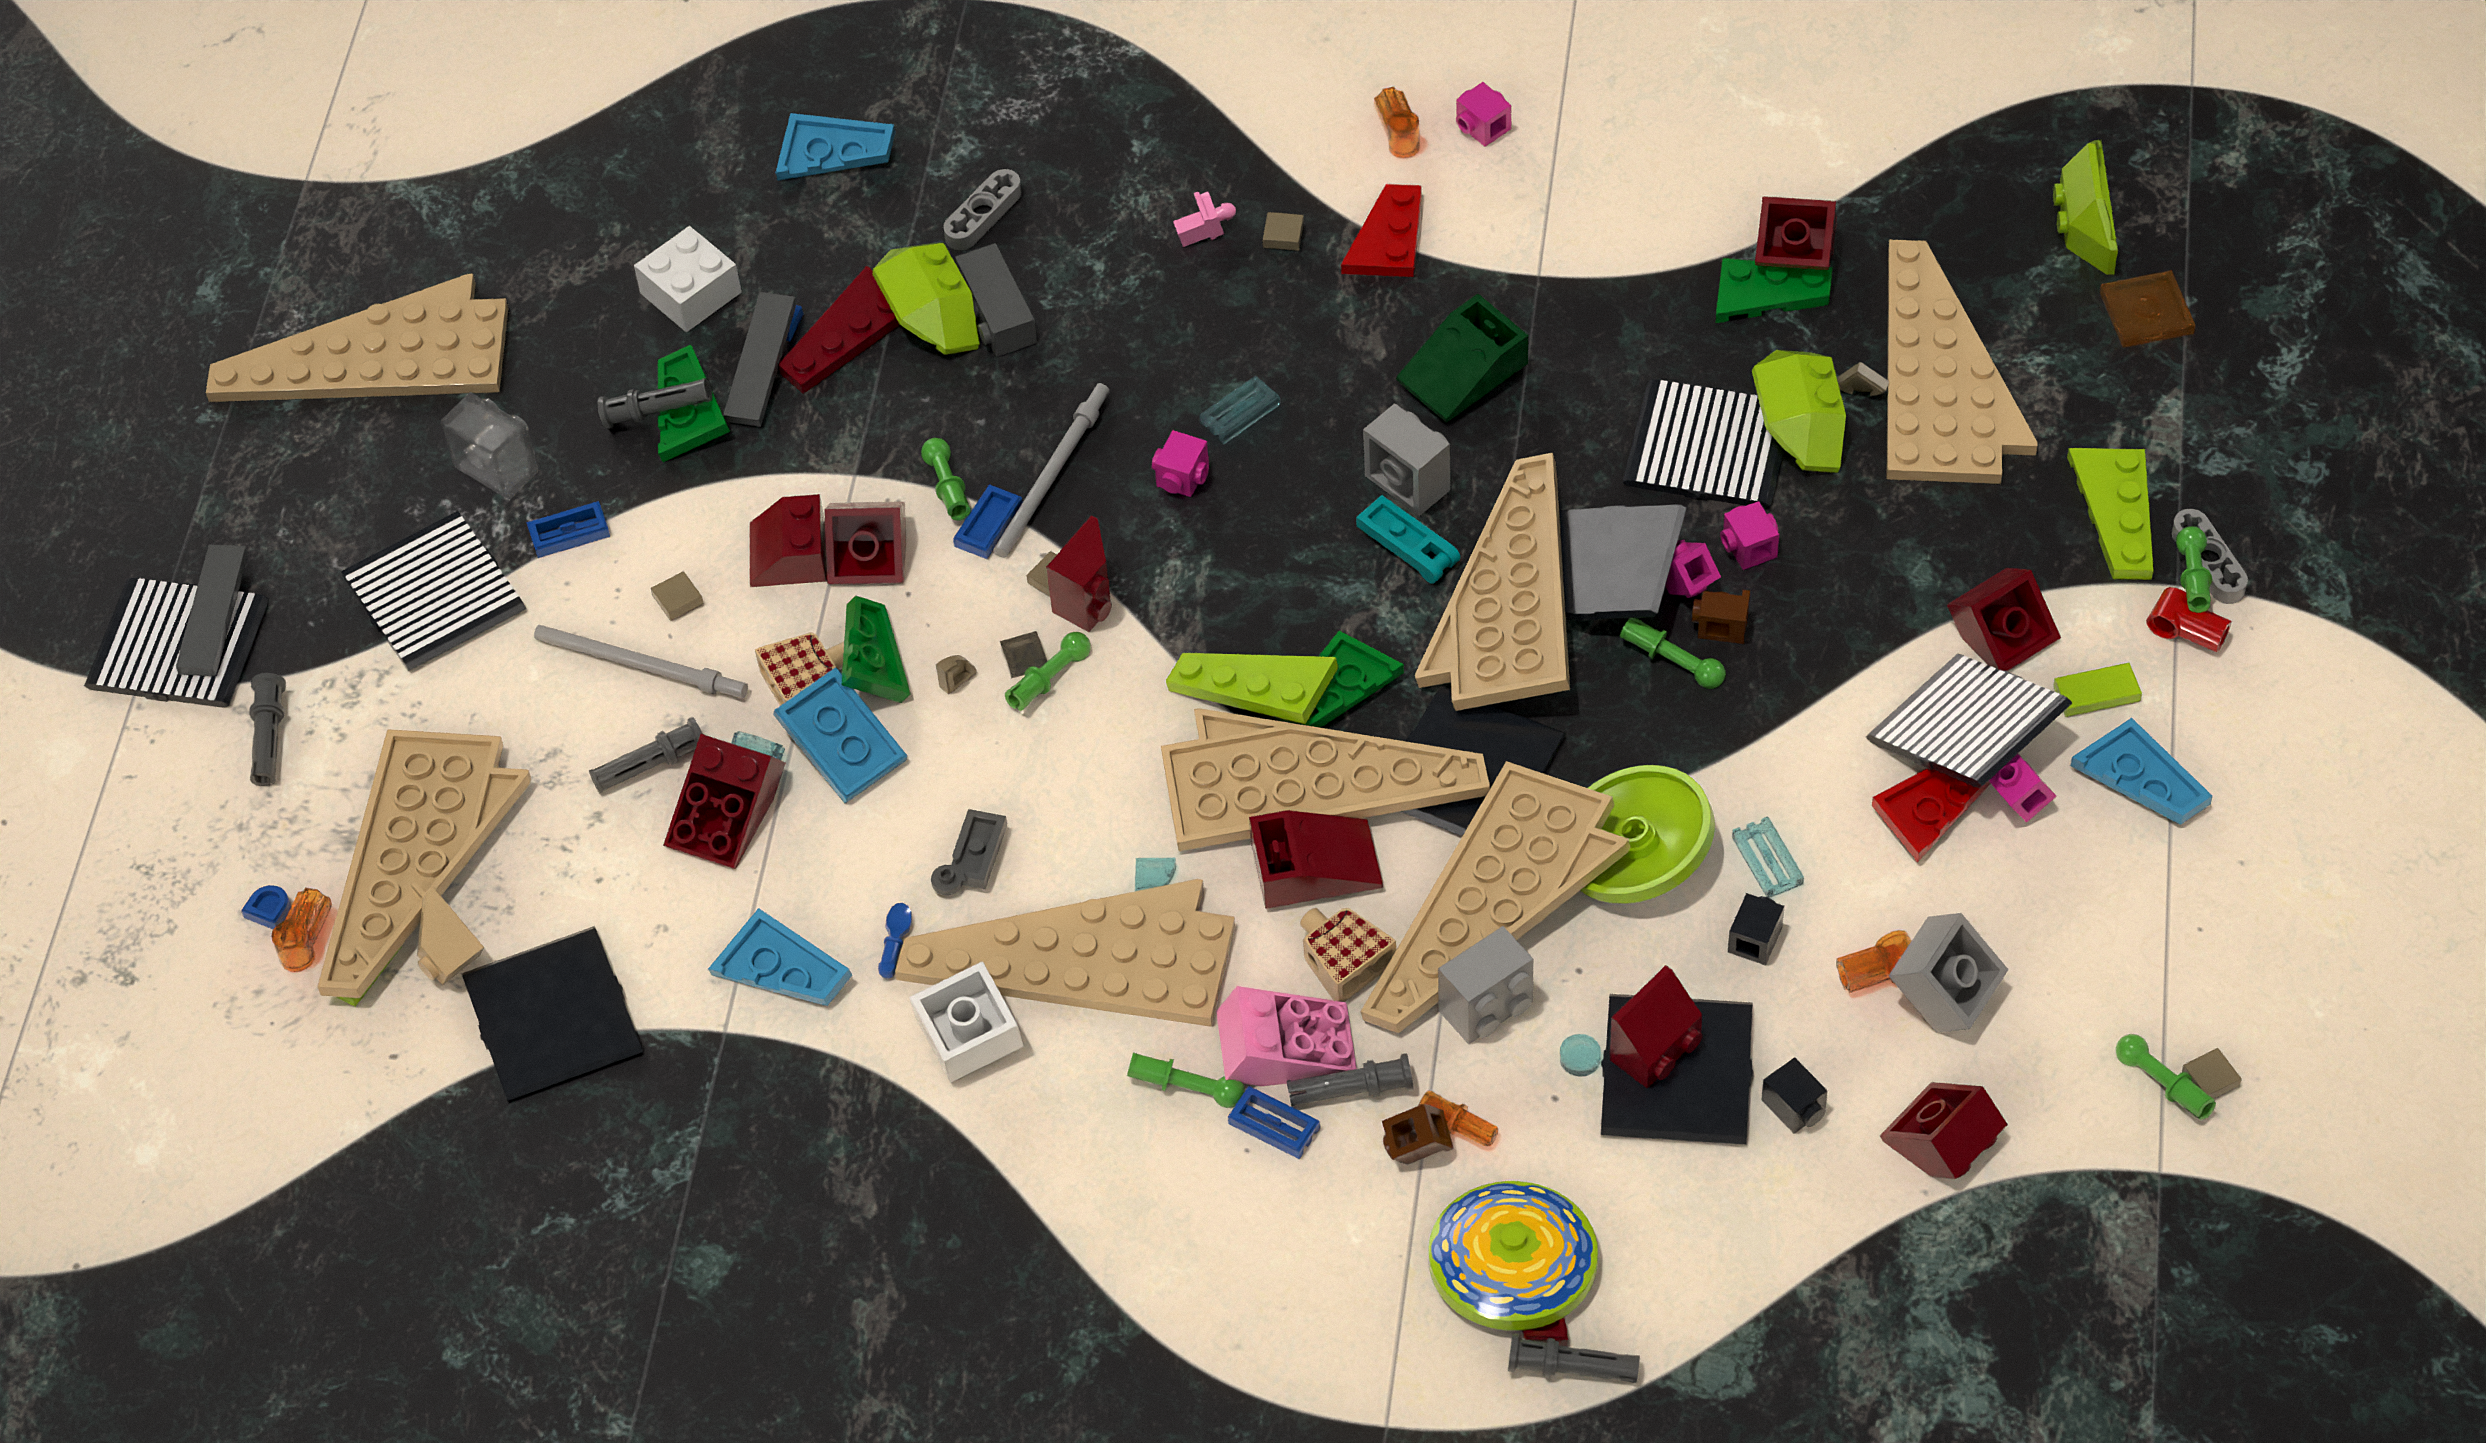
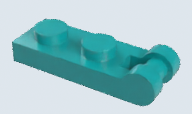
[1356,495,1461,584]

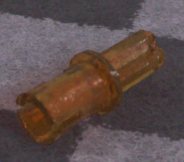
[1418,1090,1499,1146]

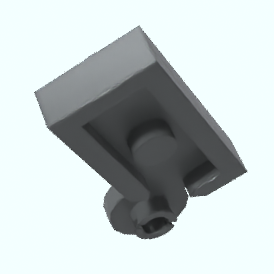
[931,809,1007,895]

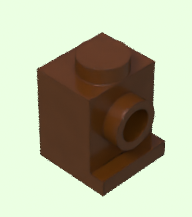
[1692,590,1750,644]
[1382,1103,1454,1165]

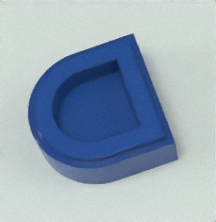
[241,885,291,931]

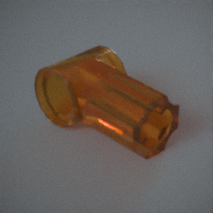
[1374,87,1420,158]
[271,887,332,972]
[1836,930,1912,993]

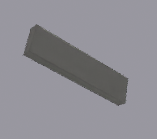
[723,292,797,427]
[176,545,248,676]

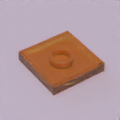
[2100,270,2196,348]

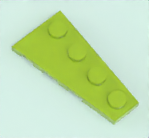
[2067,448,2153,580]
[1166,653,1338,724]

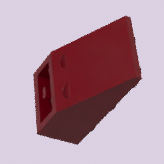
[663,734,786,869]
[1249,810,1383,909]

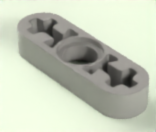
[944,169,1021,250]
[2172,509,2248,604]

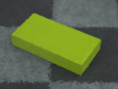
[2053,663,2142,717]

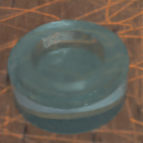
[1560,1034,1601,1077]

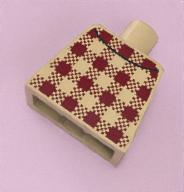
[755,632,844,706]
[1300,908,1396,1002]

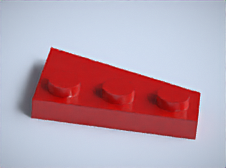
[1341,184,1422,277]
[1872,769,1991,862]

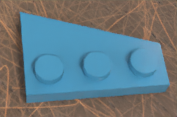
[775,113,896,180]
[2070,718,2212,825]
[708,908,852,1006]

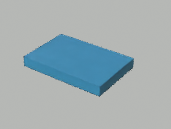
[773,667,908,803]

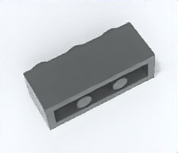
[955,243,1037,357]

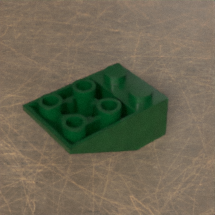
[1396,294,1529,423]

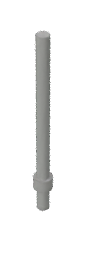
[993,383,1110,558]
[534,625,748,698]

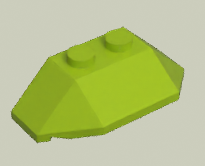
[2053,140,2118,275]
[872,243,979,355]
[1752,350,1846,473]

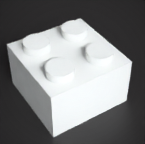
[634,226,742,332]
[909,961,1024,1083]

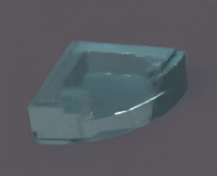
[731,731,785,760]
[1135,858,1176,891]

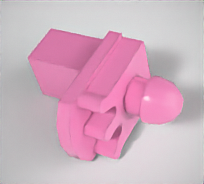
[1173,192,1236,247]

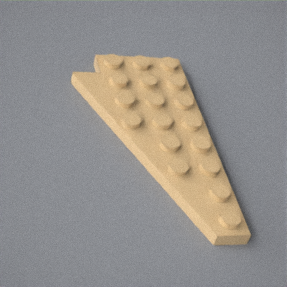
[1887,240,2037,484]
[206,274,508,402]
[1415,453,1570,711]
[1161,708,1490,851]
[317,729,531,998]
[1360,761,1630,1033]
[895,879,1235,1027]

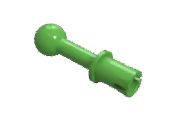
[921,438,971,520]
[2176,526,2212,613]
[1620,618,1726,689]
[1005,632,1091,711]
[2115,1034,2216,1120]
[1127,1052,1245,1108]

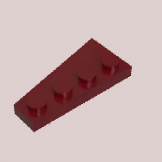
[778,266,900,394]

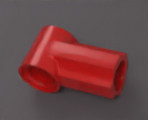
[2146,587,2232,652]

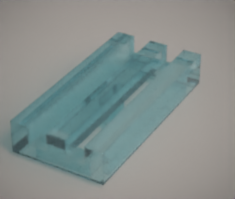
[1199,376,1280,444]
[1732,816,1804,898]

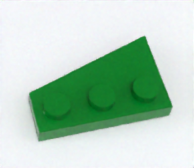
[1715,258,1833,323]
[658,345,730,462]
[842,596,911,703]
[1275,631,1404,728]

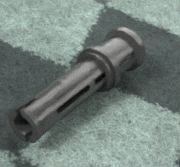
[597,378,712,429]
[249,673,286,786]
[589,717,702,793]
[1287,1053,1414,1107]
[1508,1333,1640,1383]

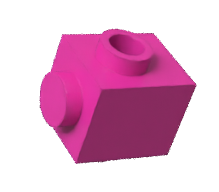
[1456,82,1511,147]
[1152,430,1209,497]
[1720,501,1779,570]
[1665,540,1721,598]
[1989,754,2057,822]

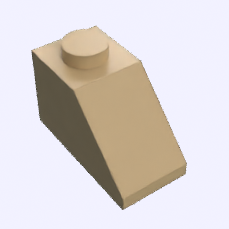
[417,886,484,985]

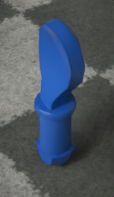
[878,903,912,979]

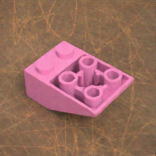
[1216,986,1357,1086]

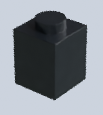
[1728,893,1785,966]
[1761,1057,1828,1134]

